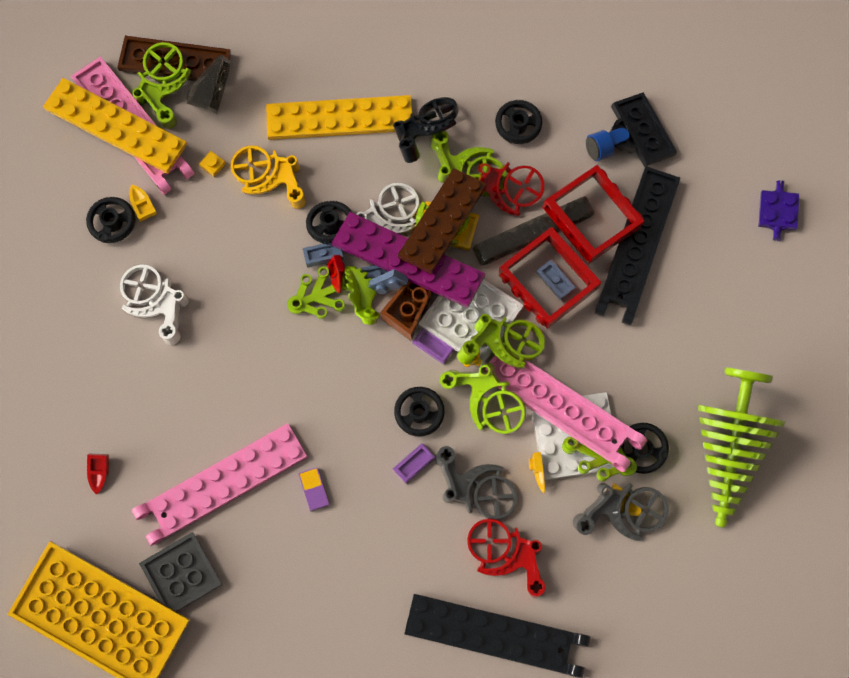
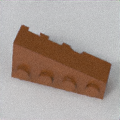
[380,281,434,341]

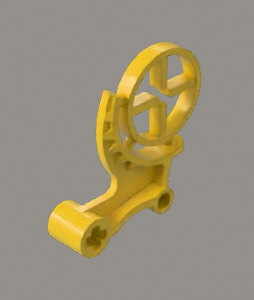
[231,145,306,209]

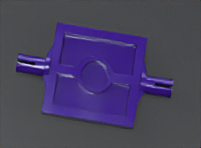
[758,180,799,241]

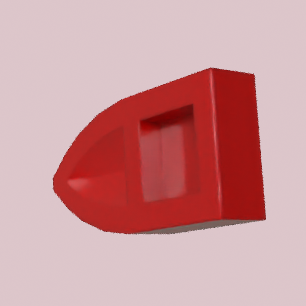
[327,255,345,293]
[87,453,109,494]

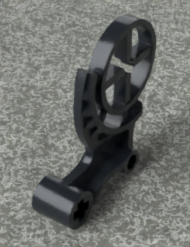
[393,97,459,163]

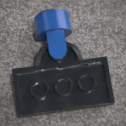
[586,92,677,167]

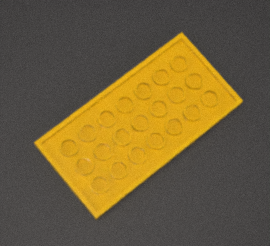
[7,541,190,678]

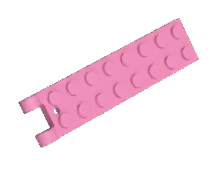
[71,56,194,195]
[485,347,647,472]
[132,423,307,546]

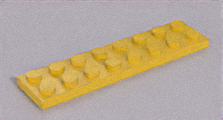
[43,78,188,174]
[266,95,412,140]

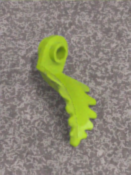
[344,266,379,325]

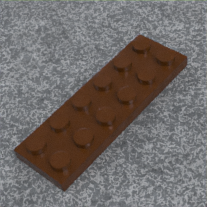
[117,35,231,85]
[398,168,487,275]

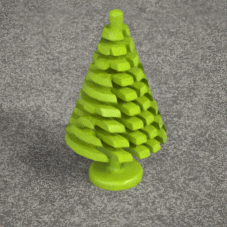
[698,367,786,528]

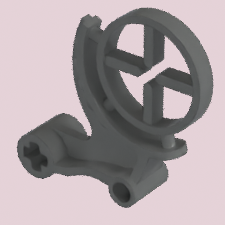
[435,446,517,520]
[573,483,669,541]

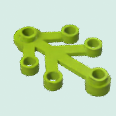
[287,266,351,319]
[562,437,637,481]

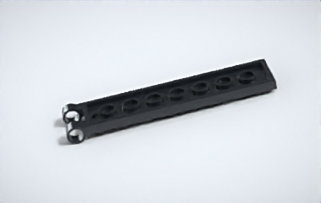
[595,166,680,326]
[404,594,591,678]

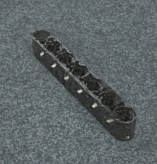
[472,196,595,266]

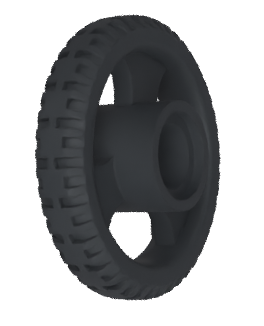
[495,100,542,144]
[86,197,136,243]
[306,201,352,244]
[394,386,445,437]
[621,423,669,474]

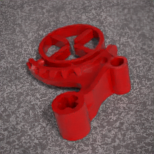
[478,162,545,216]
[467,519,545,598]

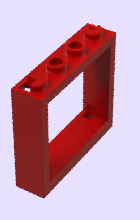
[542,165,644,264]
[499,227,602,329]

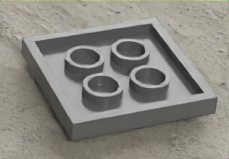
[139,532,222,612]

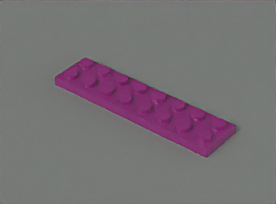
[332,212,485,308]

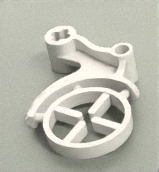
[356,183,419,264]
[120,265,189,345]

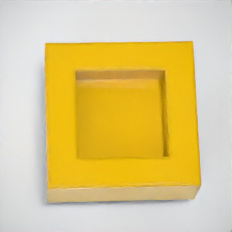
[199,151,226,177]

